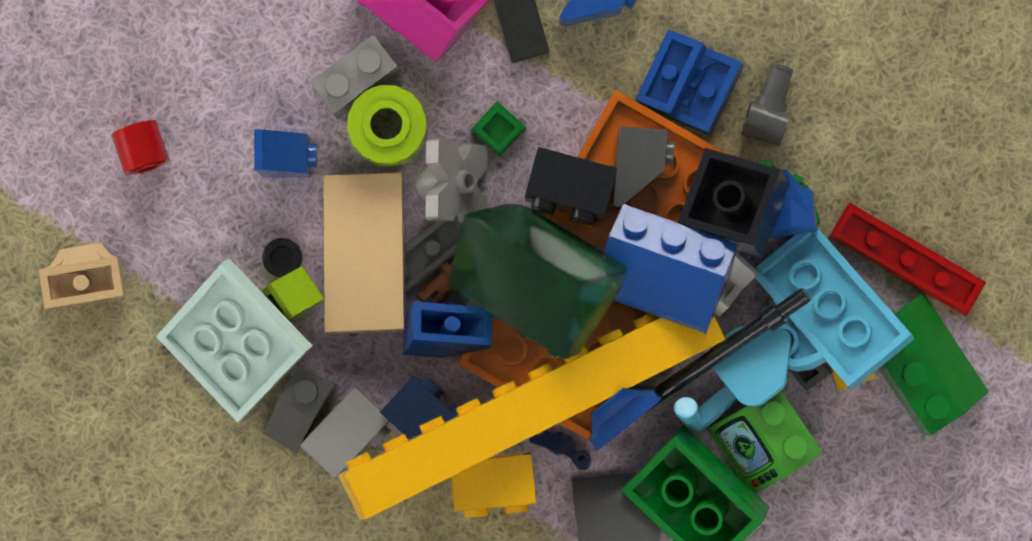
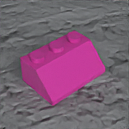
[357,0,490,62]

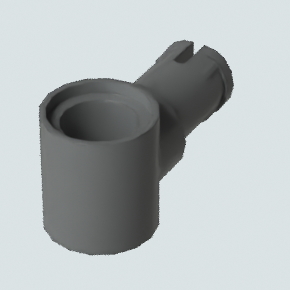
[741,64,793,146]

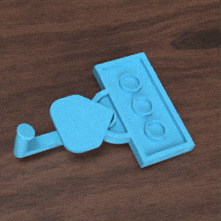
[674,229,914,432]

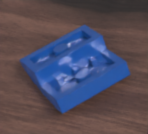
[635,29,744,136]

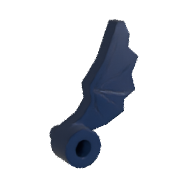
[530,430,592,470]

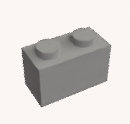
[310,35,400,119]
[300,387,391,479]

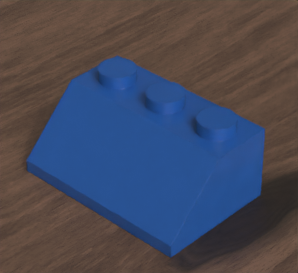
[592,204,738,333]

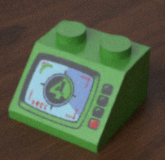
[707,390,823,493]

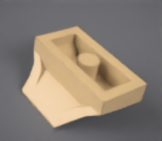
[38,242,126,310]

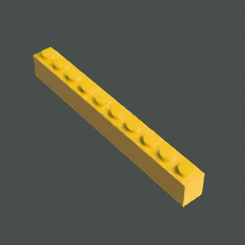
[338,313,726,520]

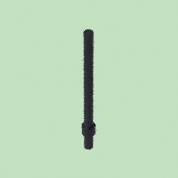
[644,287,812,414]

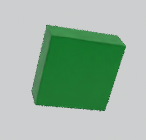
[471,101,526,157]

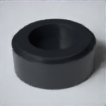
[262,238,303,278]

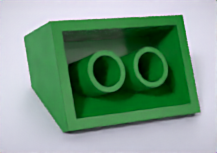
[879,292,989,436]
[621,424,769,541]

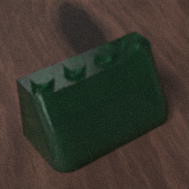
[448,204,627,359]

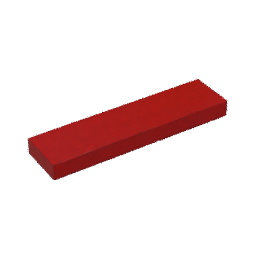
[828,202,986,317]

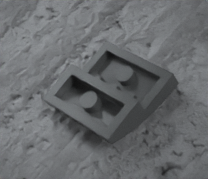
[572,472,660,541]

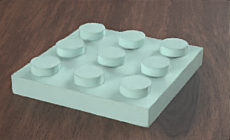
[156,259,313,423]

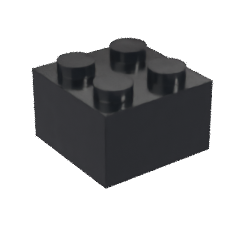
[525,147,617,226]
[678,148,790,258]

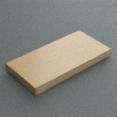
[323,172,406,334]

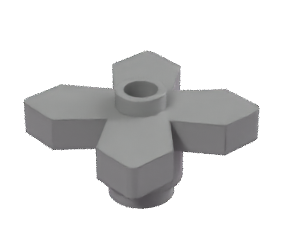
[416,139,488,225]

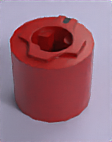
[111,120,170,175]

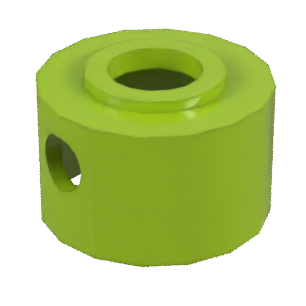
[347,85,428,168]

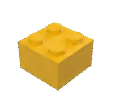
[451,452,536,518]

